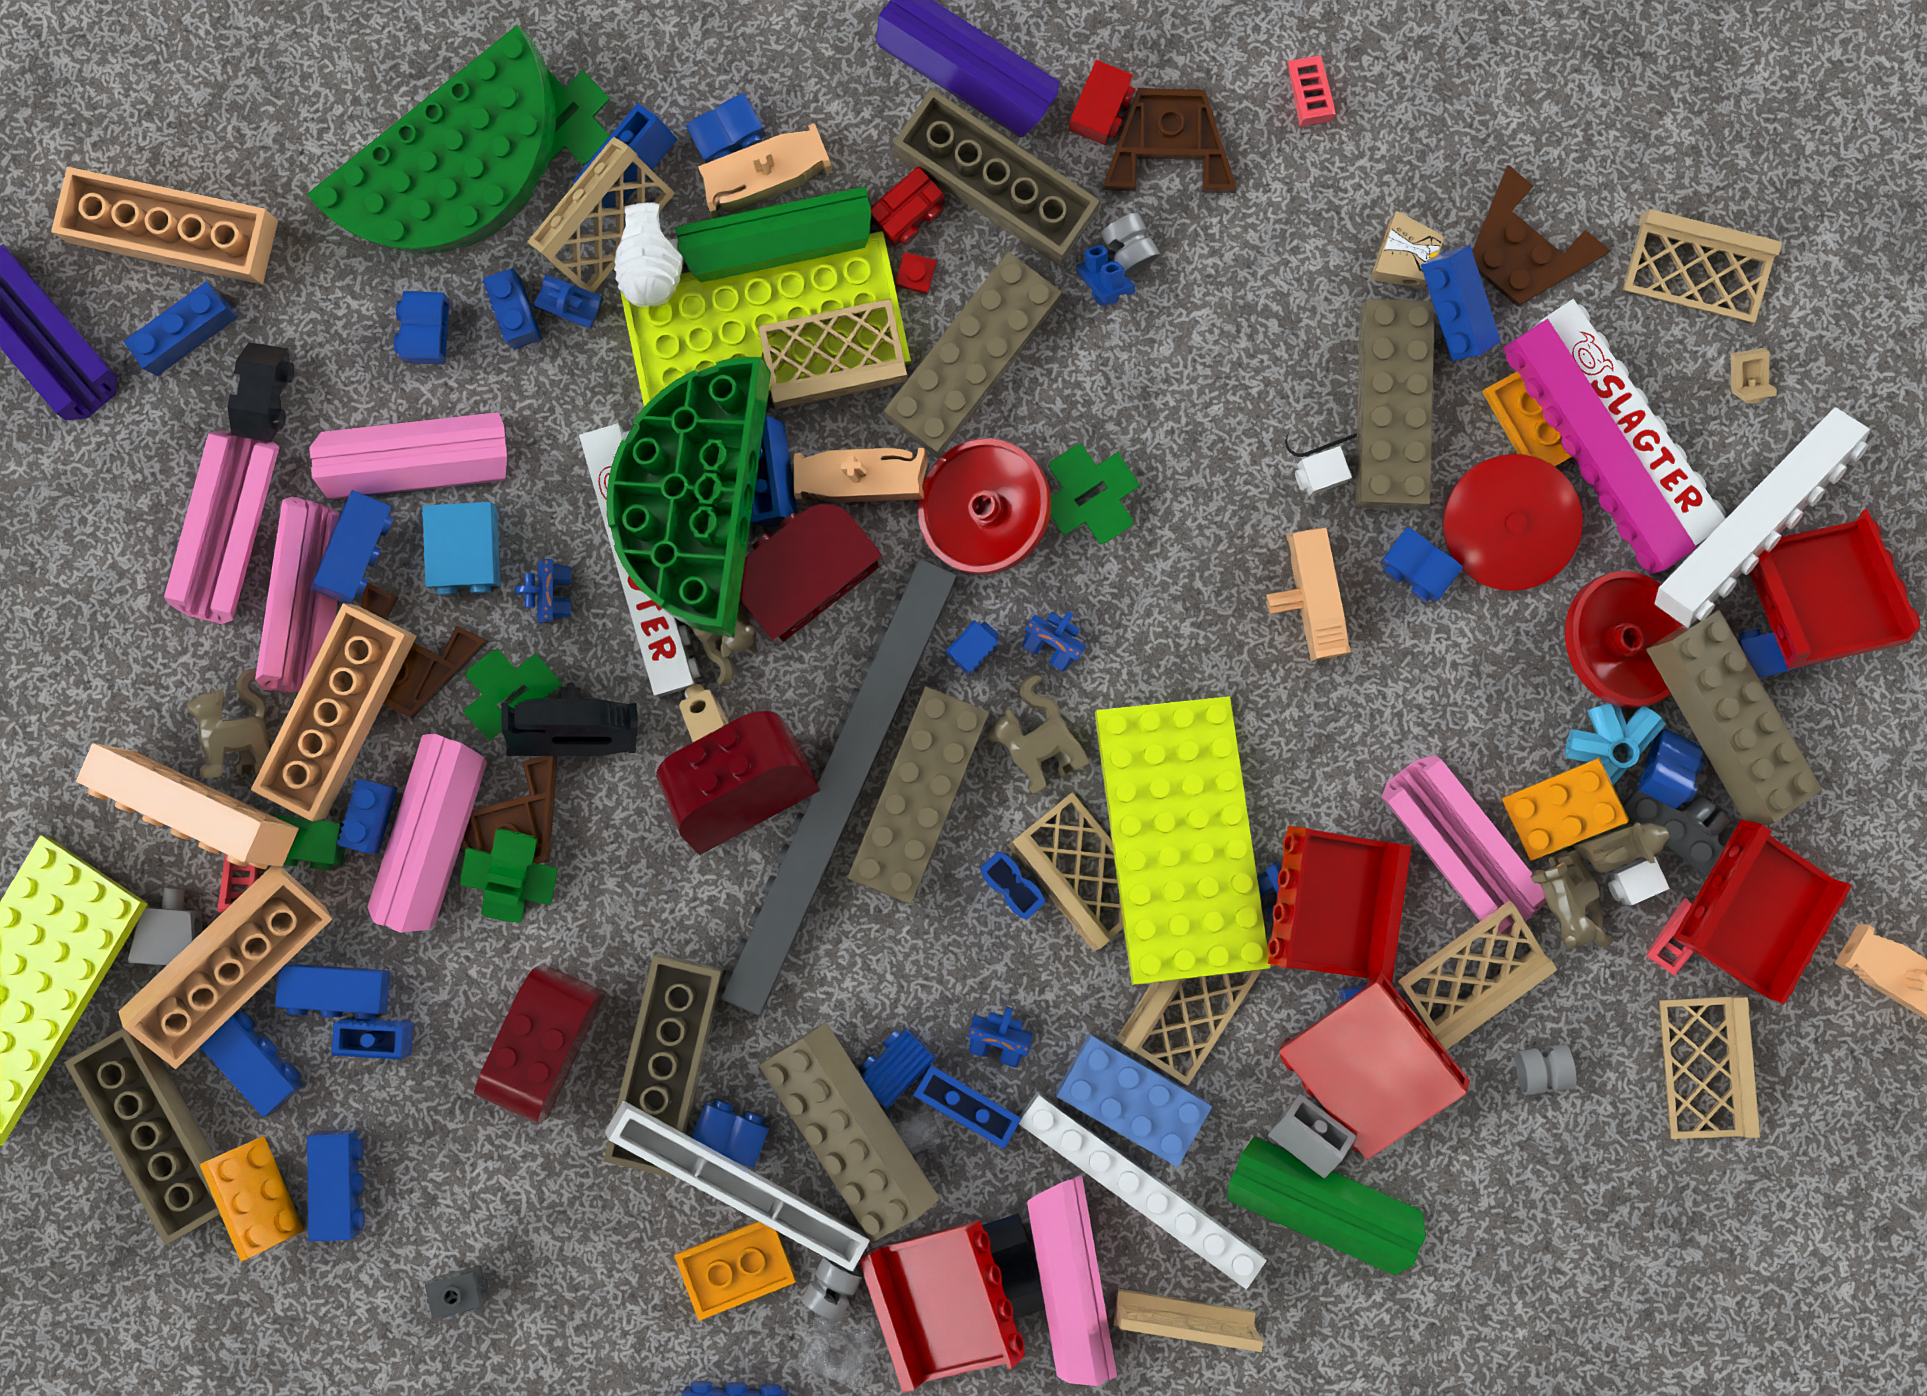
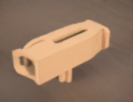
[698,123,833,217]
[794,448,928,504]
[1266,527,1351,661]
[1835,924,1927,1020]

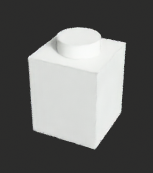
[1295,446,1352,496]
[1608,857,1670,905]

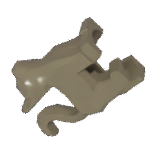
[691,599,757,686]
[187,669,270,778]
[987,674,1090,795]
[1571,822,1670,873]
[1531,848,1614,949]

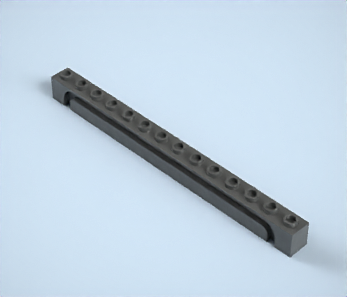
[720,558,957,1016]

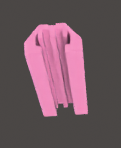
[309,412,507,500]
[164,431,280,624]
[255,496,341,693]
[367,733,487,933]
[1382,755,1547,941]
[1027,1175,1117,1386]

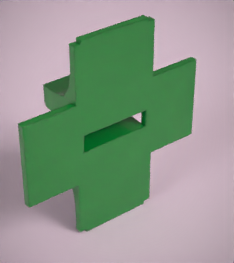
[547,69,611,166]
[1048,443,1141,545]
[462,648,562,741]
[460,828,558,923]

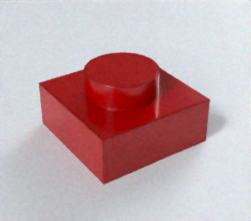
[895,252,936,294]

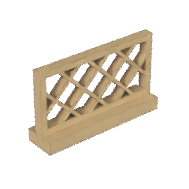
[527,137,675,293]
[1623,209,1782,323]
[758,299,908,409]
[1007,792,1124,951]
[1397,900,1557,1050]
[1116,970,1262,1086]
[1659,995,1760,1139]
[1113,1289,1263,1352]

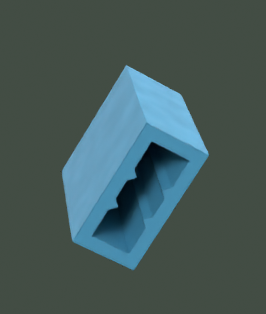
[422,502,501,596]

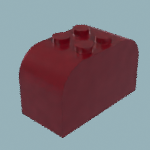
[740,504,885,646]
[656,711,821,855]
[474,964,606,1124]

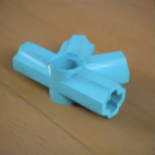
[1565,703,1666,785]

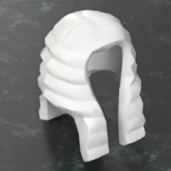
[614,203,684,307]

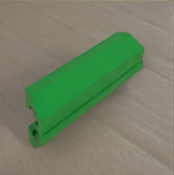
[675,187,871,283]
[1227,1136,1426,1276]

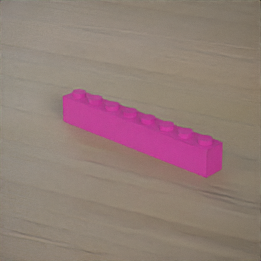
[1502,319,1697,575]

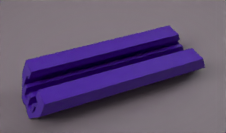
[876,0,1060,138]
[0,244,117,421]

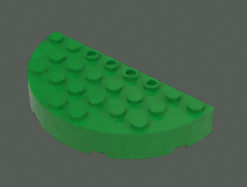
[307,25,556,254]
[606,357,771,637]

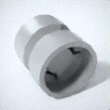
[1100,212,1161,276]
[1515,1044,1577,1096]
[801,1257,863,1322]

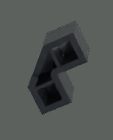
[227,342,295,442]
[982,1213,1045,1320]

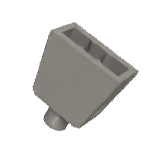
[128,888,203,966]

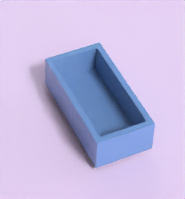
[1055,1032,1212,1168]

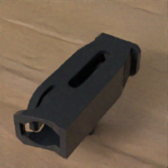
[501,683,638,756]

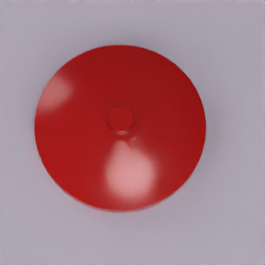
[918,438,1051,575]
[1442,454,1583,591]
[1565,571,1683,708]

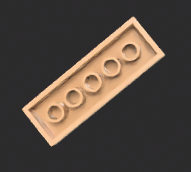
[51,167,278,285]
[251,603,417,821]
[76,743,299,869]
[118,866,332,1069]

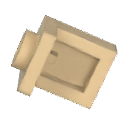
[1731,348,1777,404]

